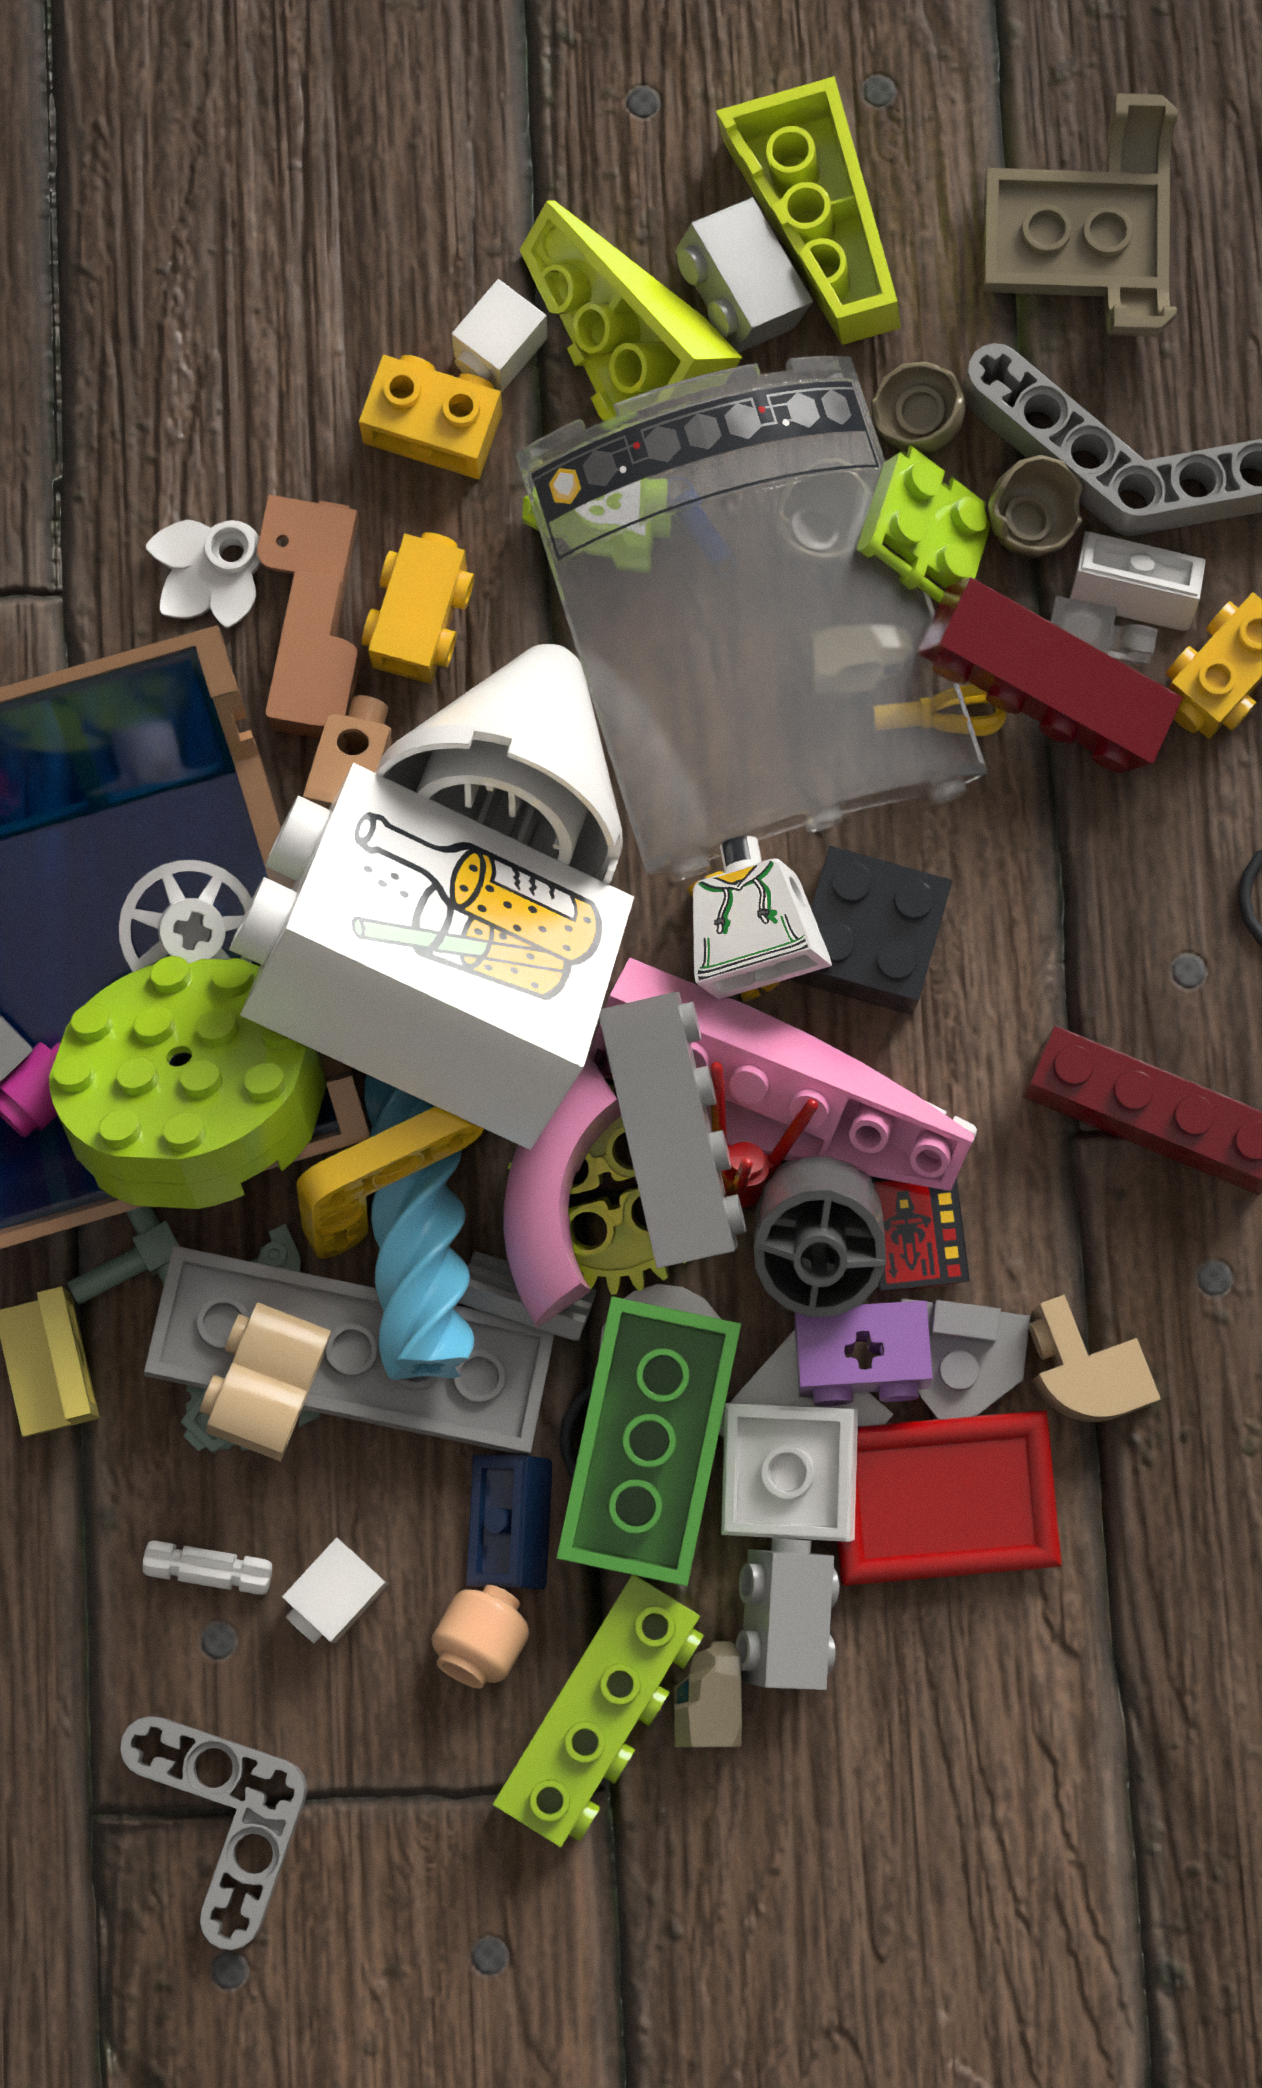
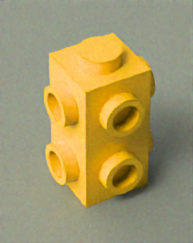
[362,532,475,684]
[1165,592,1262,739]

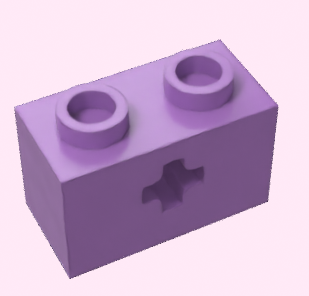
[794,1301,933,1406]

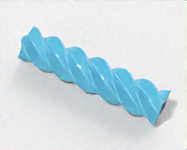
[364,1074,474,1380]

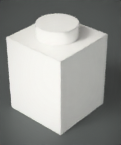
[452,279,548,393]
[282,1537,389,1644]

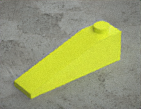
[520,201,742,433]

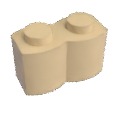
[199,1302,331,1462]

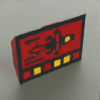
[870,1176,970,1291]

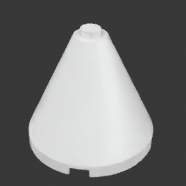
[375,644,623,885]

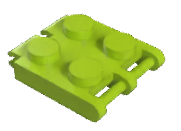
[857,446,991,603]

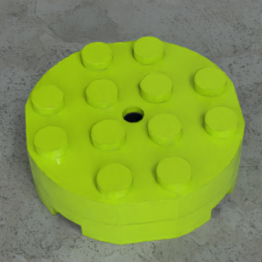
[49,956,327,1209]

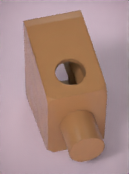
[303,695,392,810]

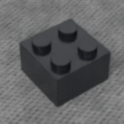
[791,845,953,1016]

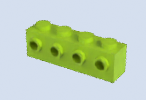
[493,1575,704,1847]

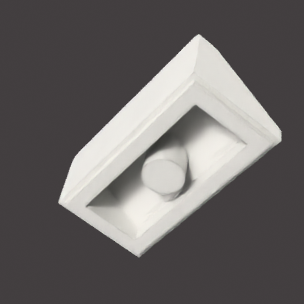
[1069,531,1206,631]

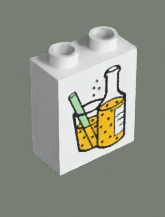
[229,763,634,1150]

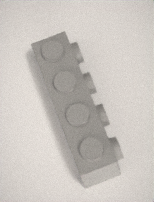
[599,992,746,1268]

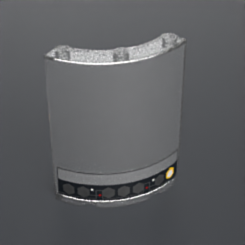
[515,356,988,880]

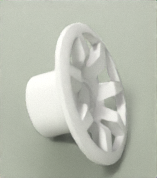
[119,860,252,972]

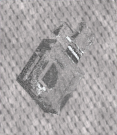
[1050,596,1158,665]

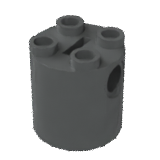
[754,1156,886,1317]

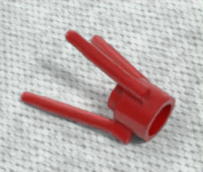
[710,1062,818,1208]

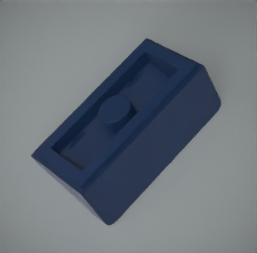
[466,1455,552,1590]

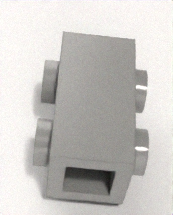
[735,1538,839,1690]

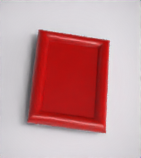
[837,1410,1062,1586]

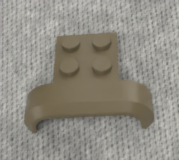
[983,93,1178,337]

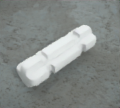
[142,1540,272,1595]

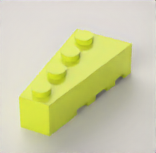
[716,76,901,345]

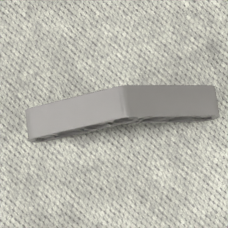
[963,343,1262,536]

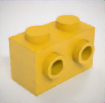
[359,354,503,480]

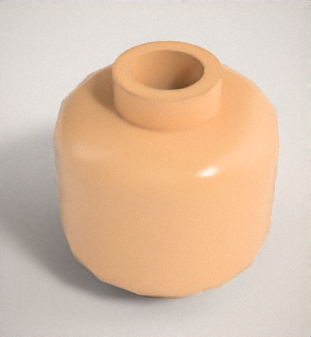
[432,1585,529,1689]

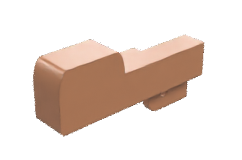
[257,494,361,739]

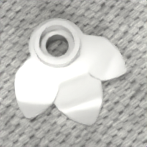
[146,520,261,629]

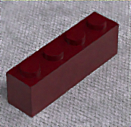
[917,577,1183,773]
[1022,1025,1262,1195]

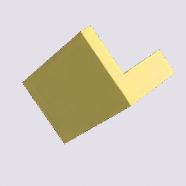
[0,1286,100,1437]

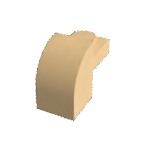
[1029,1294,1161,1422]

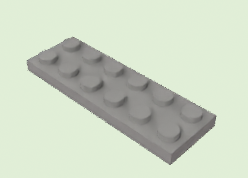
[144,1245,554,1455]

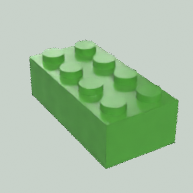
[556,1296,741,1586]

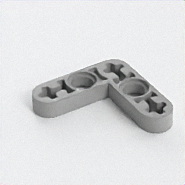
[120,1716,307,1950]

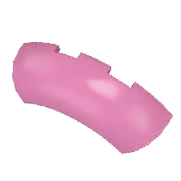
[504,1056,621,1328]

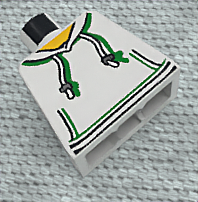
[693,836,832,999]

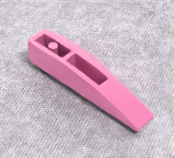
[588,958,974,1191]

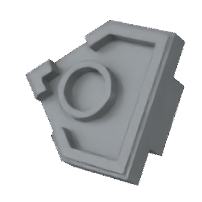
[900,1298,1030,1419]

